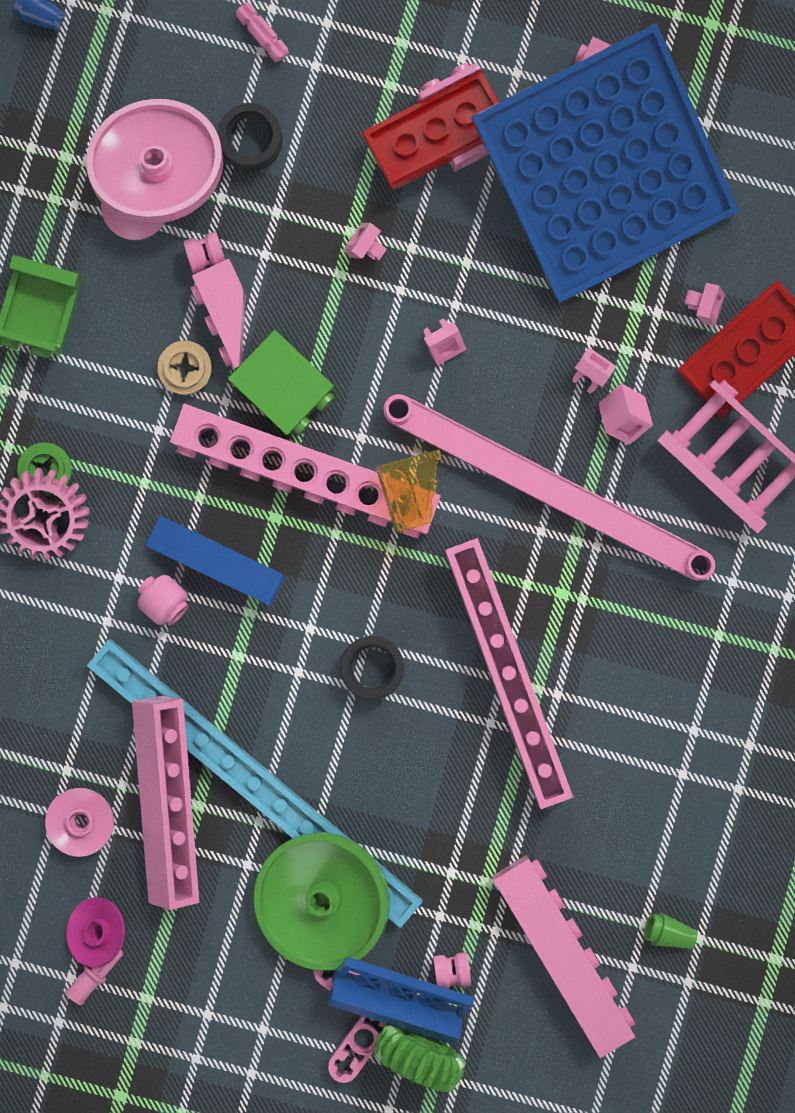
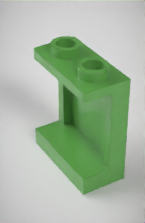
[0,255,84,359]
[228,330,335,438]

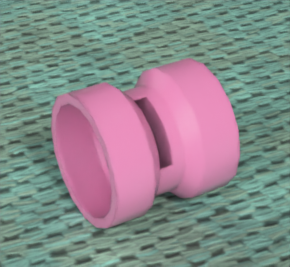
[184,231,225,273]
[433,952,471,989]

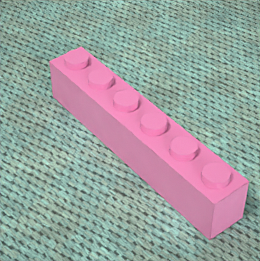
[132,696,199,910]
[492,855,636,1058]

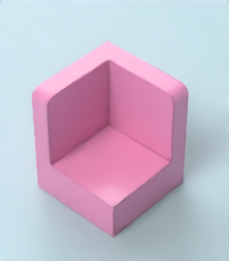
[599,383,653,445]

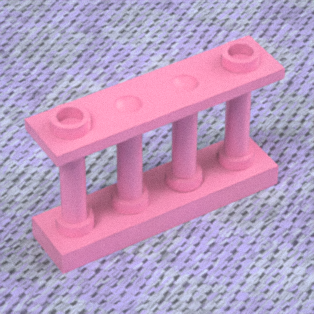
[657,380,795,533]

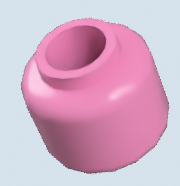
[138,575,189,625]

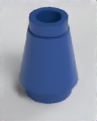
[13,0,66,32]

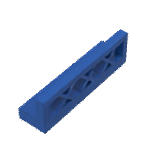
[327,957,474,1045]

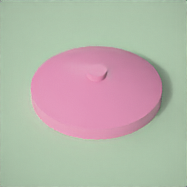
[86,99,223,224]

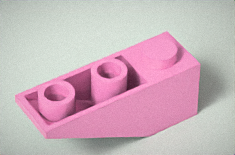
[190,259,246,370]

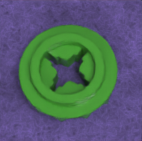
[17,443,73,497]

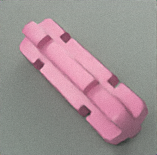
[236,2,289,62]

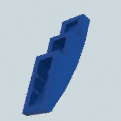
[145,516,286,606]

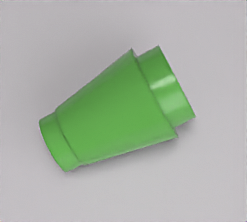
[644,912,698,949]

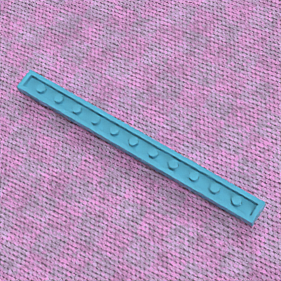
[87,639,423,928]

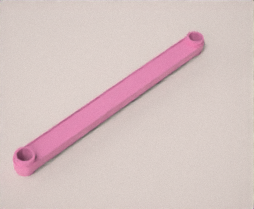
[383,394,715,581]

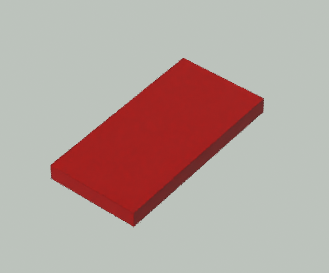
[361,70,499,191]
[676,280,795,420]

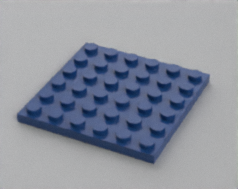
[470,23,739,303]

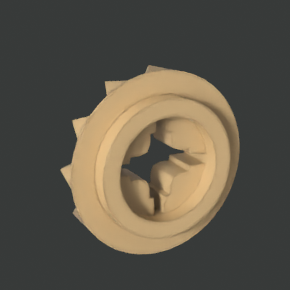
[158,341,212,395]

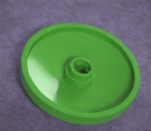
[254,832,390,970]

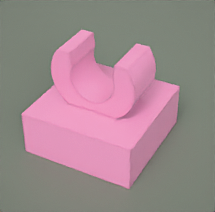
[343,223,387,260]
[685,283,725,326]
[424,319,467,366]
[573,348,616,393]

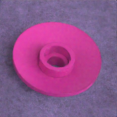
[66,898,125,967]

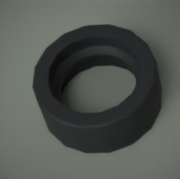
[218,103,283,172]
[340,635,404,700]

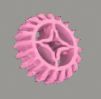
[0,468,90,560]

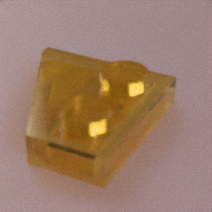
[376,449,441,534]

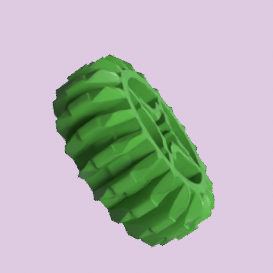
[373,1024,466,1092]

